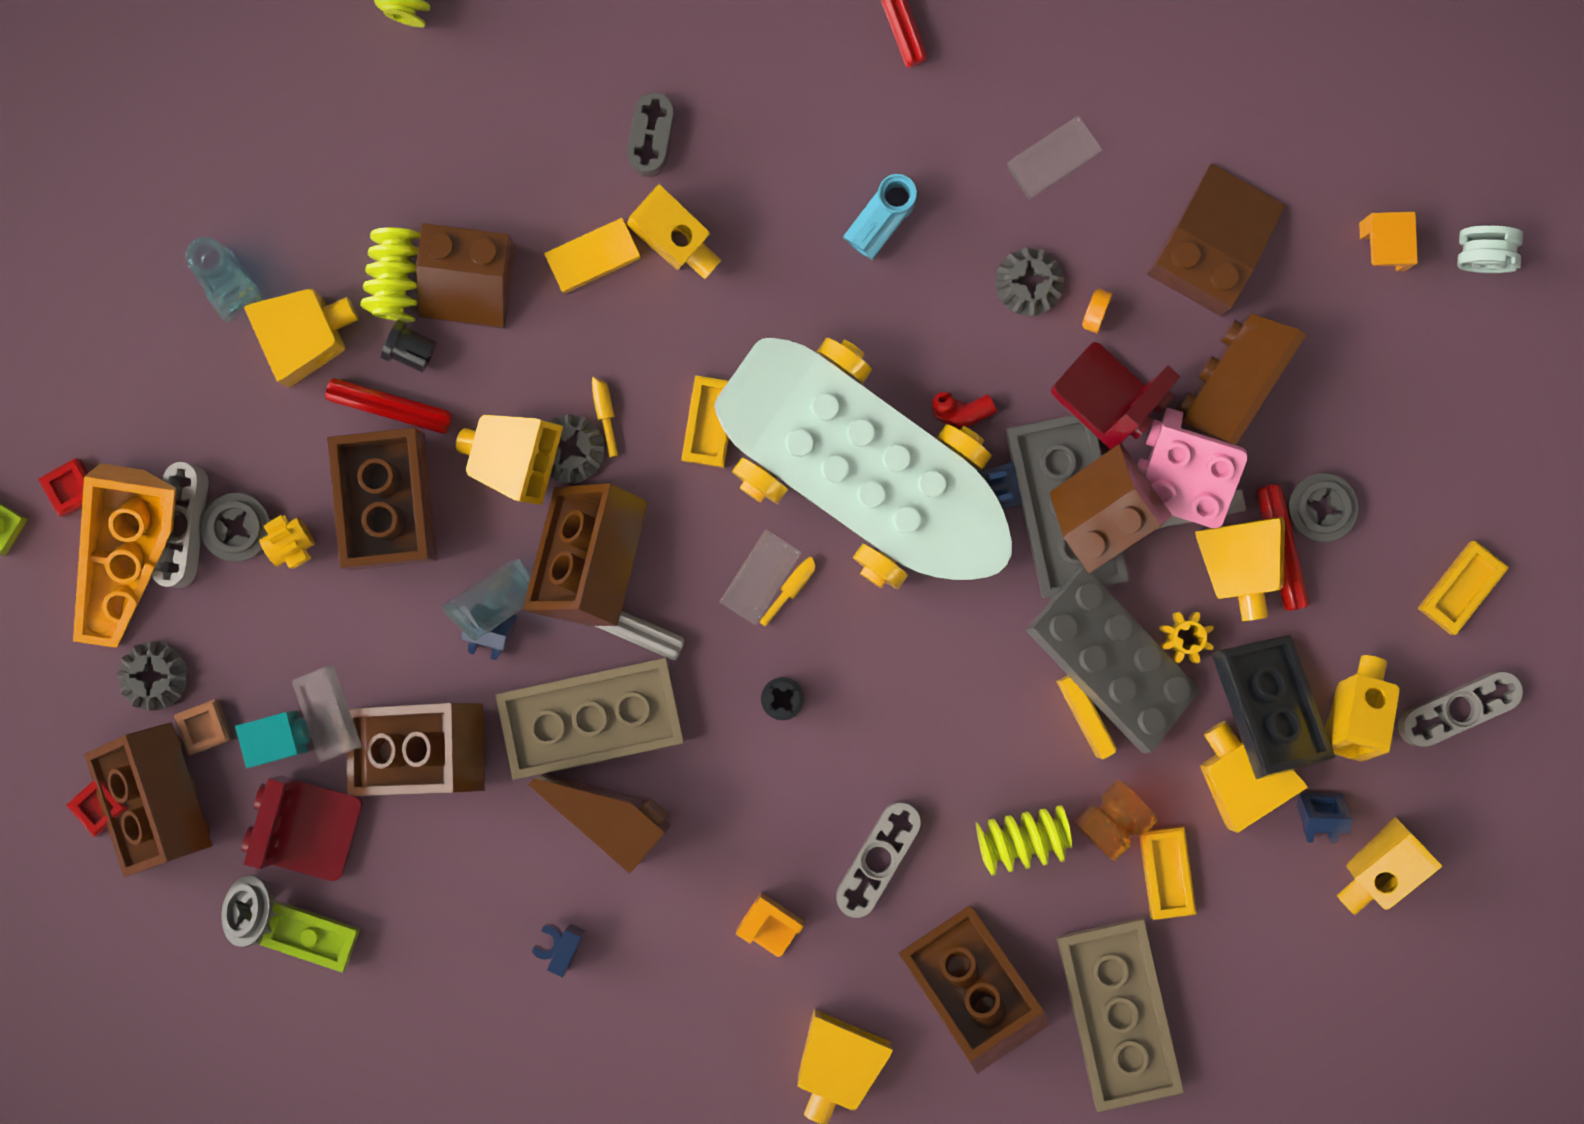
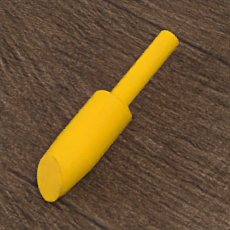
[592,377,618,457]
[759,557,815,627]

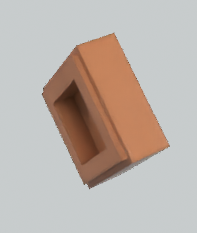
[174,699,233,756]

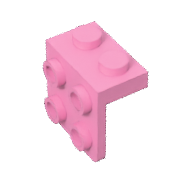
[1137,407,1247,528]

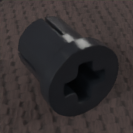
[380,319,437,373]
[761,677,804,720]

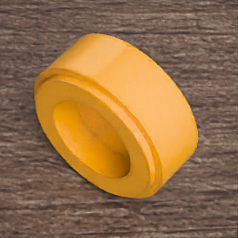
[1082,288,1113,334]

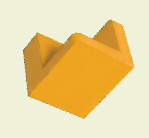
[1359,212,1418,271]
[736,892,804,957]

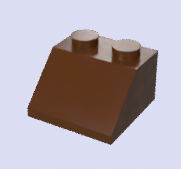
[416,223,516,329]
[1049,443,1172,573]

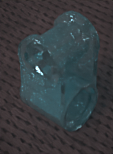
[185,237,264,323]

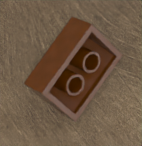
[1176,313,1307,445]
[522,483,648,626]
[84,722,213,877]

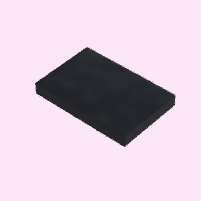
[1212,635,1336,780]

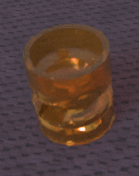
[1074,779,1159,863]

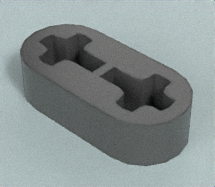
[627,92,674,177]

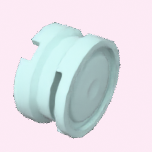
[1457,226,1523,273]

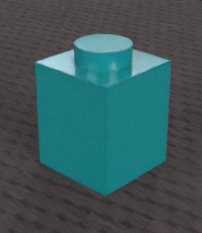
[235,711,310,769]

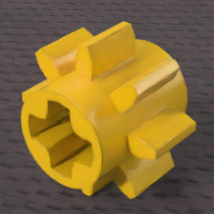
[259,515,315,569]
[1159,612,1214,663]

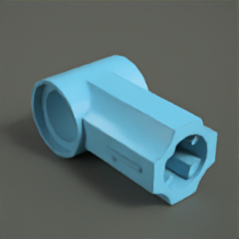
[843,174,917,260]

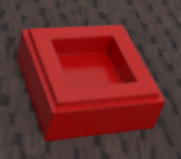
[38,458,88,517]
[66,780,128,837]

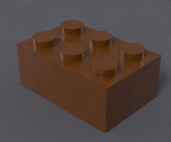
[327,427,437,570]

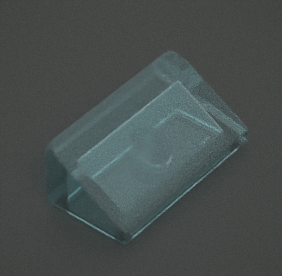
[441,559,530,641]

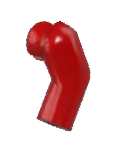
[932,392,997,429]

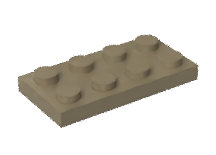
[495,658,685,780]
[1056,917,1184,1112]

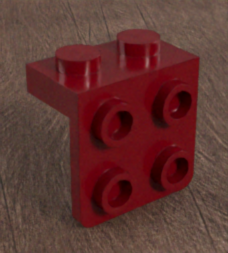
[1051,342,1181,449]
[242,775,363,881]

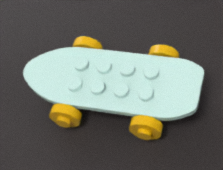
[714,338,1012,590]

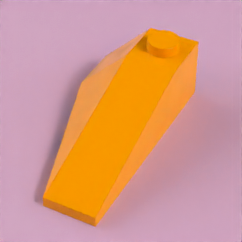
[73,463,176,648]

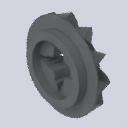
[995,247,1065,316]
[549,414,605,483]
[1288,473,1359,542]
[201,493,269,562]
[115,641,188,711]
[221,876,277,947]

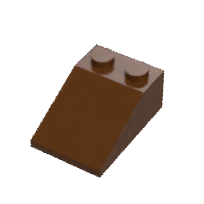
[1147,163,1286,317]
[346,703,485,796]
[528,773,671,874]
[898,905,1050,1074]

